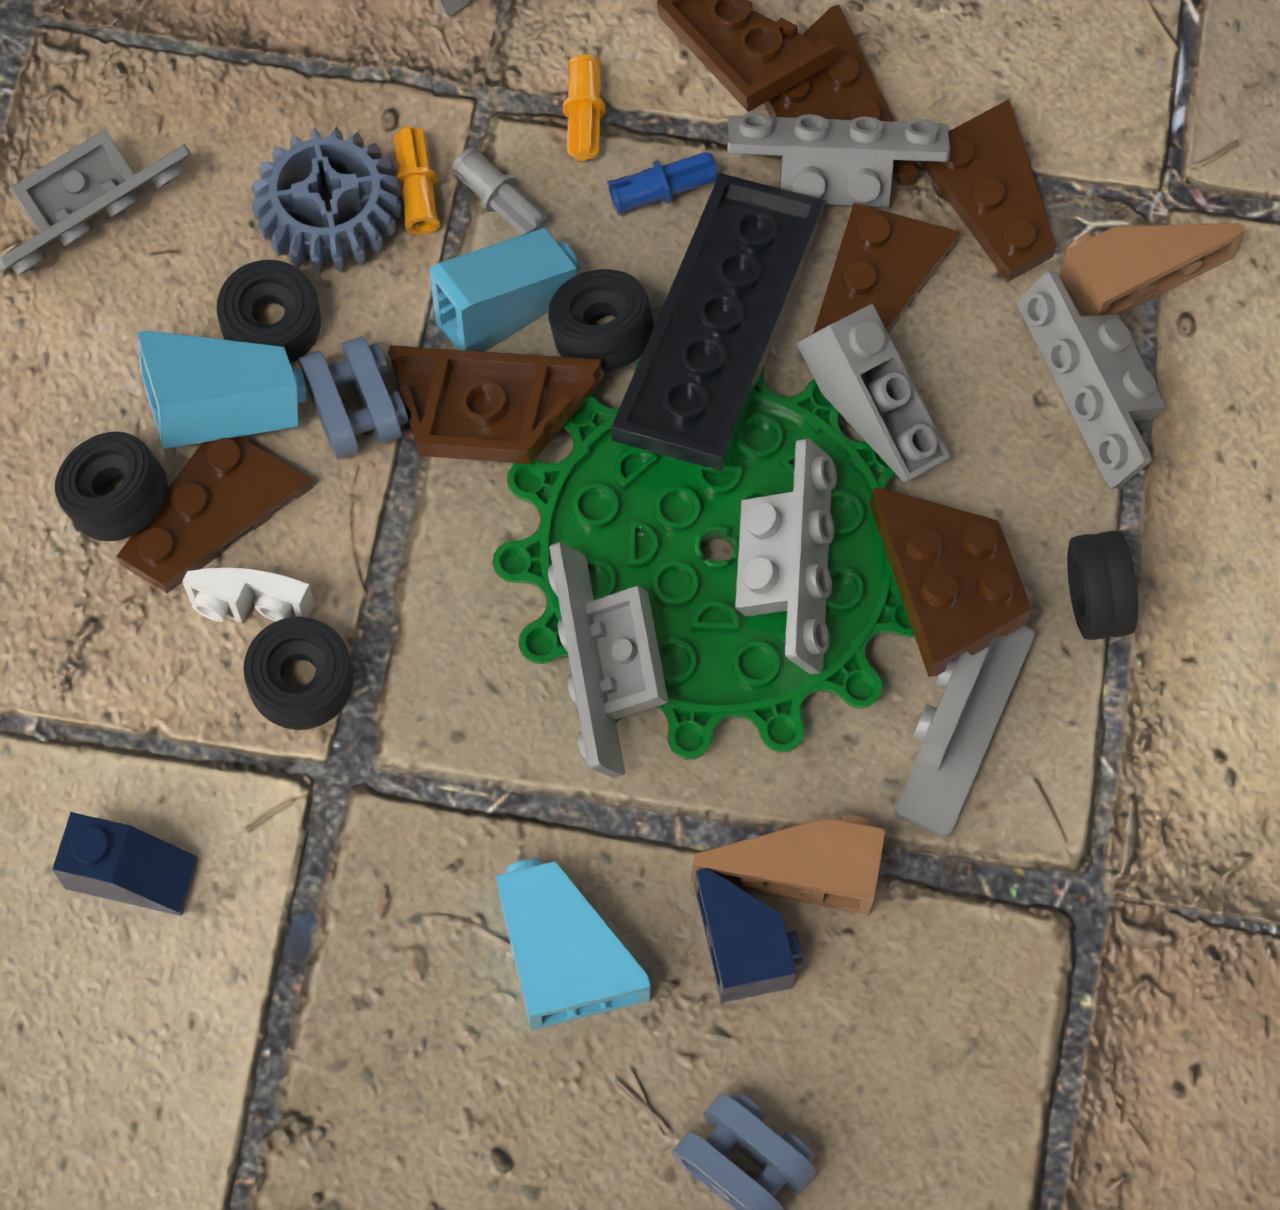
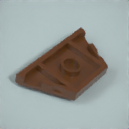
[764,4,919,186]
[388,345,604,464]
[870,488,1032,677]

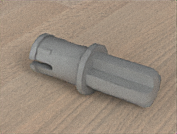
[451,147,548,235]

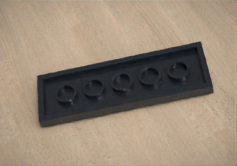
[611,173,825,471]

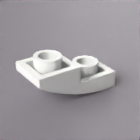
[182,568,315,624]

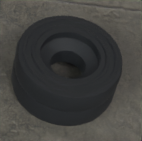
[216,260,321,364]
[548,269,654,372]
[55,431,168,542]
[1067,531,1138,640]
[243,617,354,730]

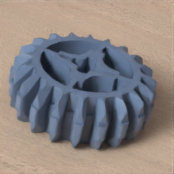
[252,126,402,273]

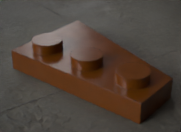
[656,0,838,112]
[919,99,1056,282]
[813,203,960,334]
[116,436,313,593]

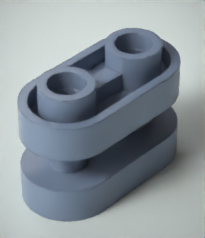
[298,336,408,460]
[671,1092,817,1210]

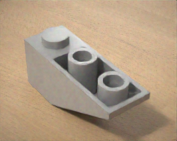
[796,303,951,482]

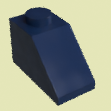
[52,812,199,916]
[694,869,804,1003]

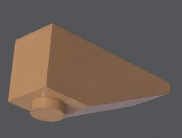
[1059,223,1245,316]
[691,815,886,915]

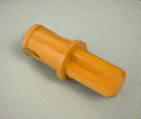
[563,55,605,162]
[393,126,440,235]

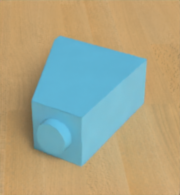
[429,227,580,352]
[137,330,306,449]
[495,859,651,1030]

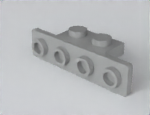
[727,112,950,207]
[0,129,191,276]
[1017,272,1167,489]
[735,438,837,675]
[548,542,669,778]
[895,626,1035,838]

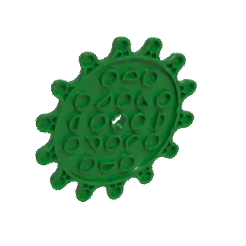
[492,358,915,760]

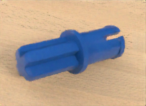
[607,152,718,215]

